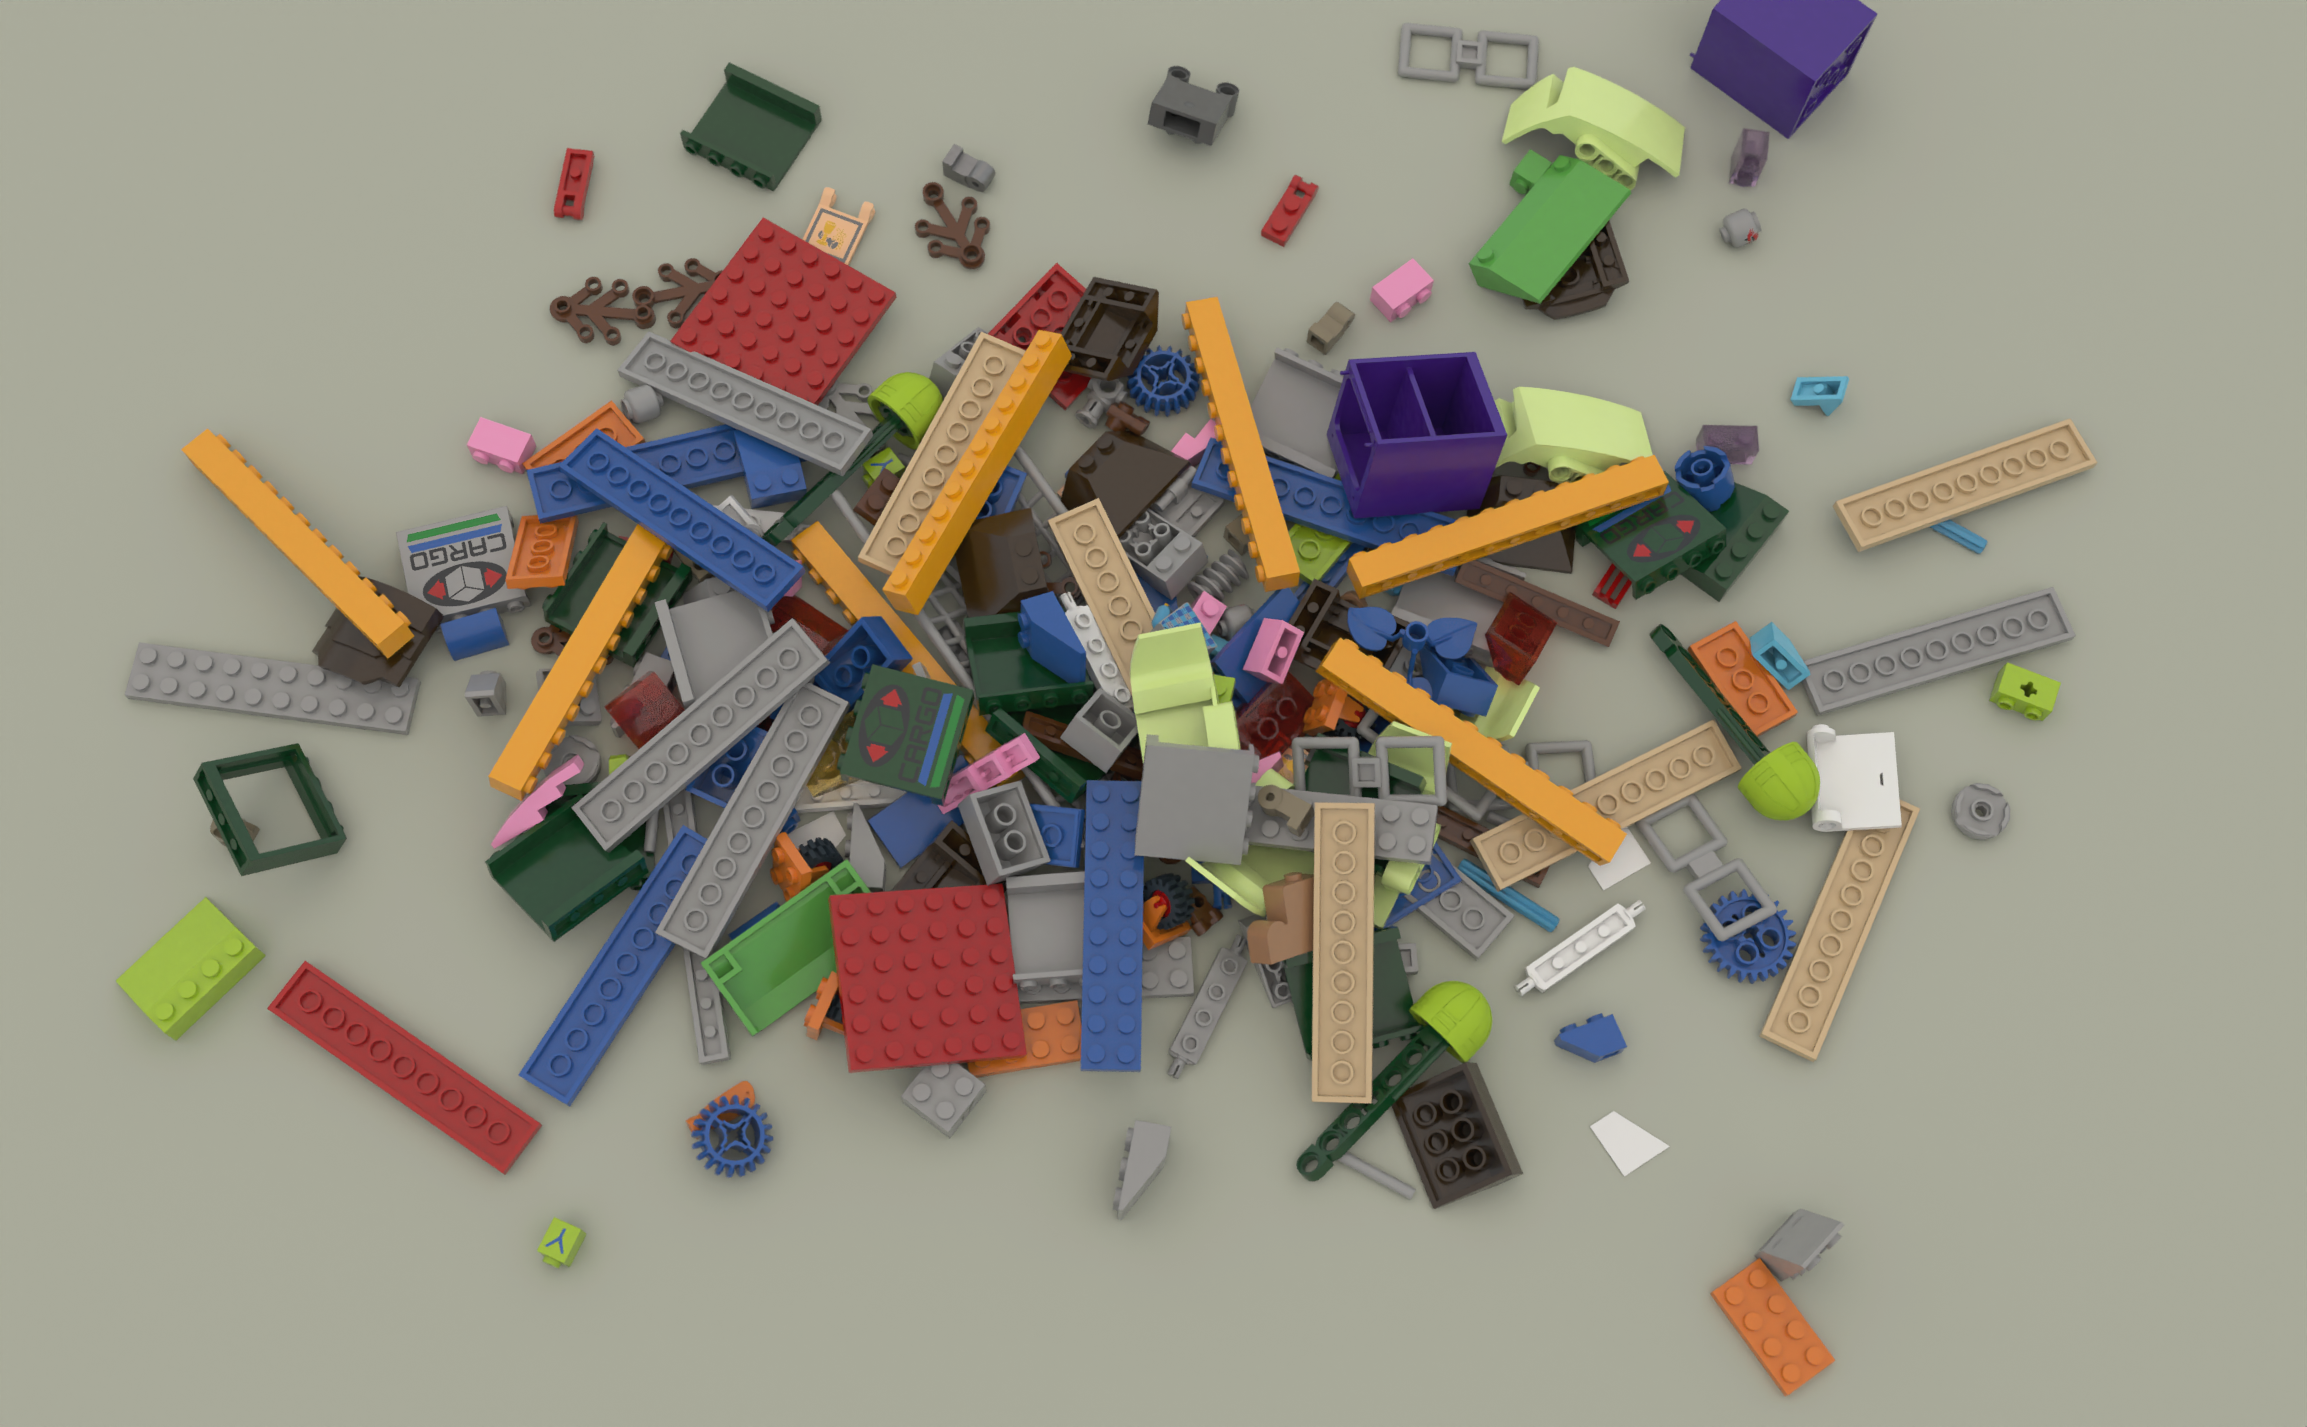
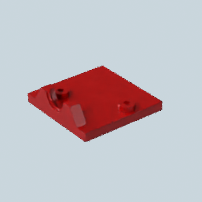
[988,263,1091,411]

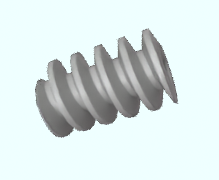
[1187,549,1249,600]

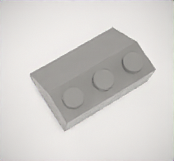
[958,780,1051,885]

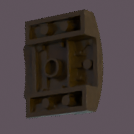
[1522,221,1629,320]
[312,576,444,688]

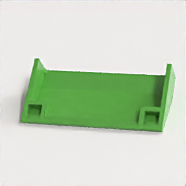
[1469,155,1631,304]
[700,859,871,1037]

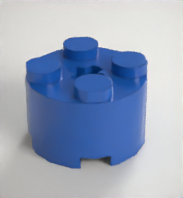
[1675,446,1735,512]

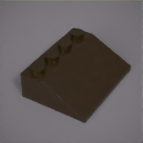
[1392,1062,1523,1209]

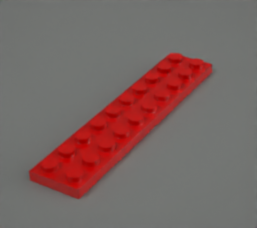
[267,961,542,1175]

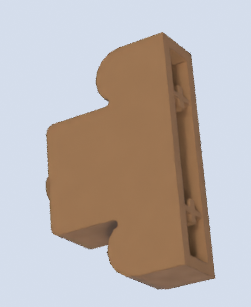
[1247,872,1314,964]

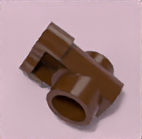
[1105,401,1150,437]
[1187,885,1224,936]

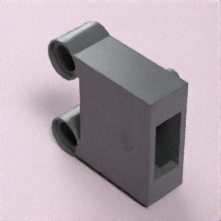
[1147,66,1240,146]

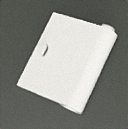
[1806,724,1902,832]

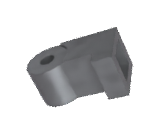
[942,144,996,192]

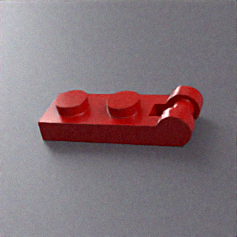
[554,148,595,220]
[1261,175,1319,247]

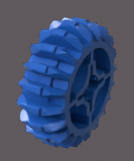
[1127,345,1200,417]
[691,1095,773,1178]

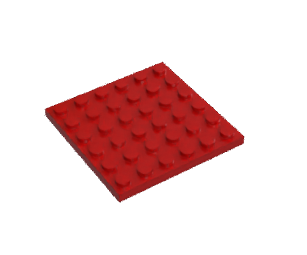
[670,217,897,405]
[828,884,1027,1073]

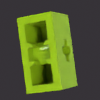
[1989,662,2061,721]

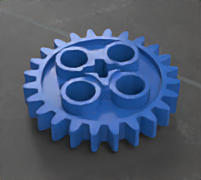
[1700,889,1796,984]

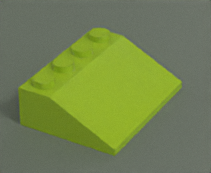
[116,897,266,1041]

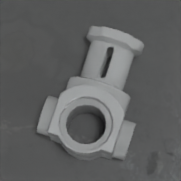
[1075,378,1128,429]

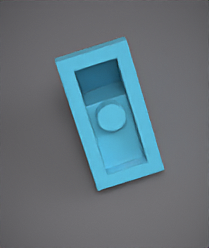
[1791,376,1849,416]

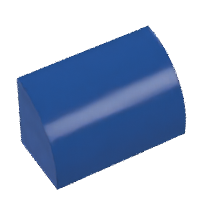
[440,608,509,661]

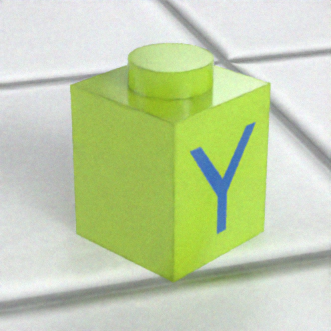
[861,447,905,489]
[537,1217,586,1269]

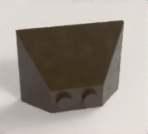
[1061,277,1159,381]
[1061,431,1191,538]
[1466,475,1576,574]
[955,508,1049,618]
[1289,579,1410,671]
[891,820,1007,893]

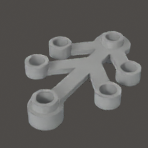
[818,380,886,456]

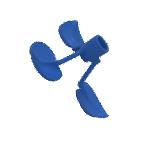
[1347,607,1477,700]

